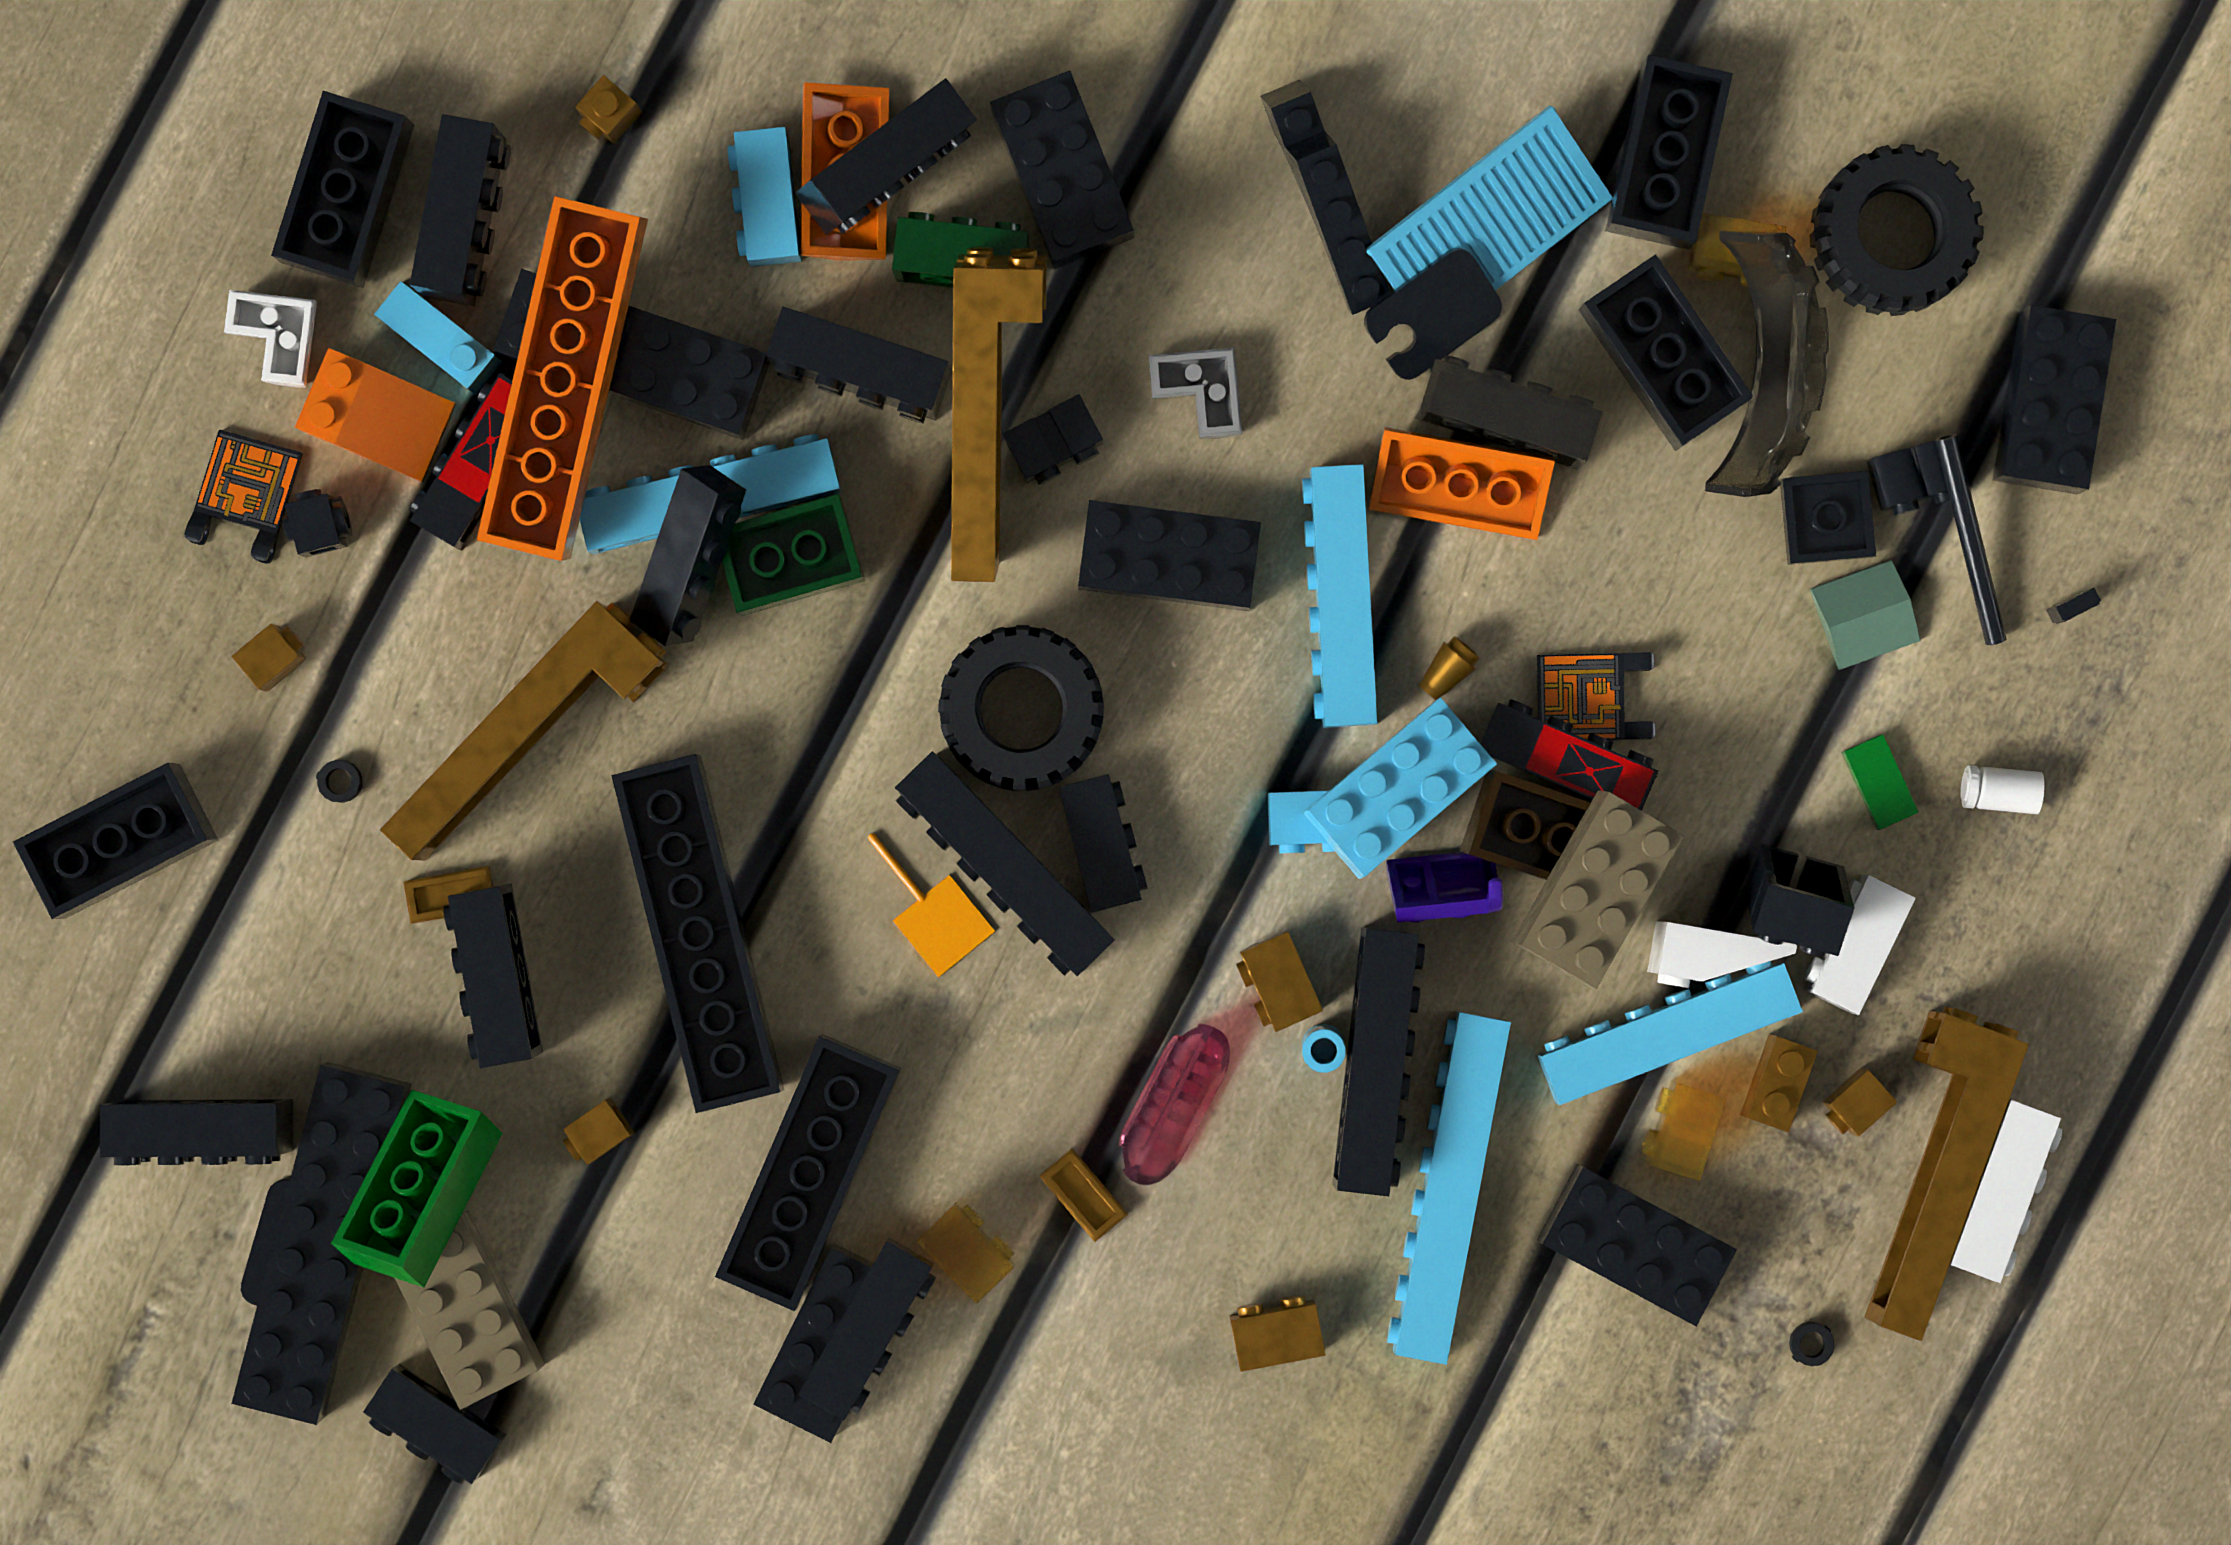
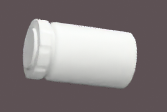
[1961,765,2044,814]

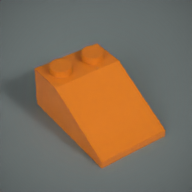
[295,348,456,482]

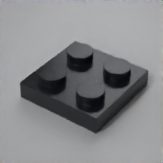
[1780,471,1876,565]

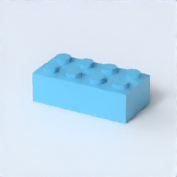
[1303,697,1497,879]

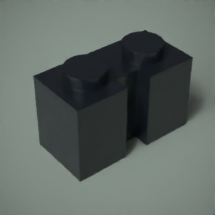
[1002,394,1103,485]

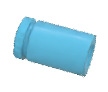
[1302,1024,1346,1073]

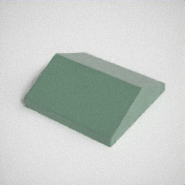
[1809,560,1921,670]

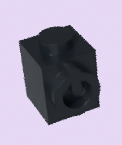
[282,489,352,558]

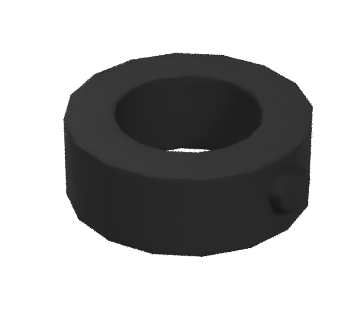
[316,760,363,803]
[1789,1322,1834,1367]

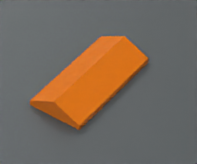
[800,82,889,261]
[1368,427,1555,540]

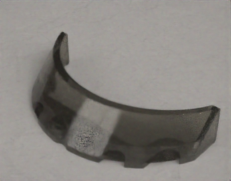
[1705,230,1829,497]

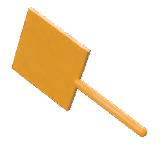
[868,833,995,977]

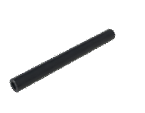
[1935,434,2007,645]

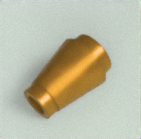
[1418,636,1480,700]

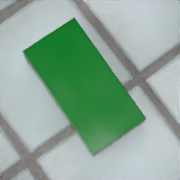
[1841,734,1919,830]

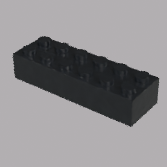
[493,268,770,440]
[894,751,1115,976]
[1332,928,1425,1197]
[715,1034,902,1311]

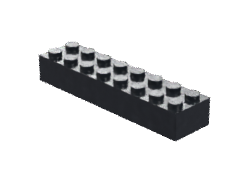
[611,754,785,1113]
[231,1062,412,1425]

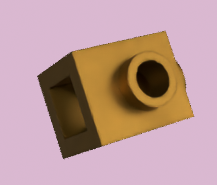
[575,74,642,144]

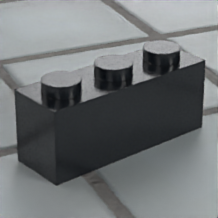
[1059,774,1148,913]
[363,1364,507,1484]

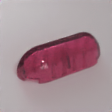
[1119,1024,1230,1185]

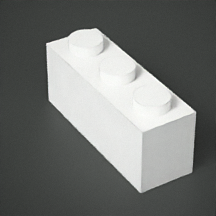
[1804,875,1916,1015]

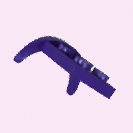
[1386,852,1504,923]

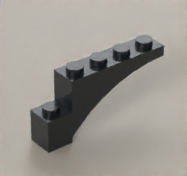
[1260,80,1390,315]

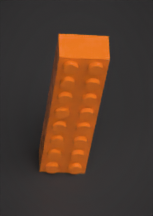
[477,196,648,561]

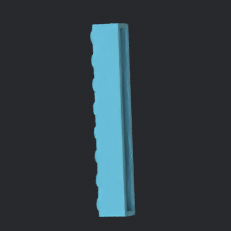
[1387,1011,1511,1365]

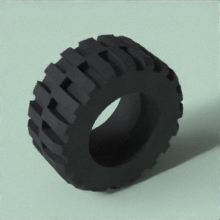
[1809,144,1984,316]
[938,625,1104,791]

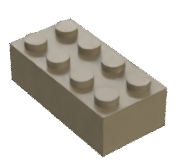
[1511,791,1684,989]
[395,1210,545,1410]

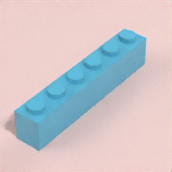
[580,434,842,555]
[1302,464,1377,728]
[1537,961,1803,1105]

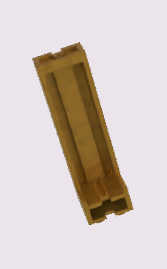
[951,247,1047,582]
[380,601,669,861]
[1864,1006,2029,1342]

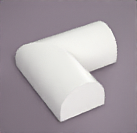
[224,290,317,388]

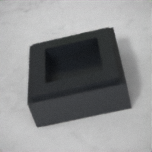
[2046,588,2101,624]

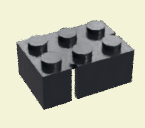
[1745,843,1855,957]

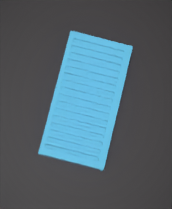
[1366,105,1612,290]

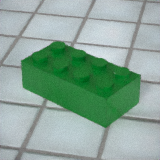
[331,1089,503,1288]

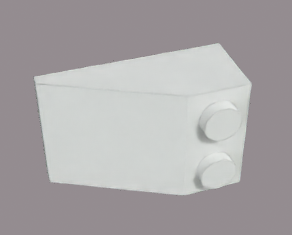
[1647,921,1797,988]

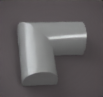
[1149,347,1242,439]

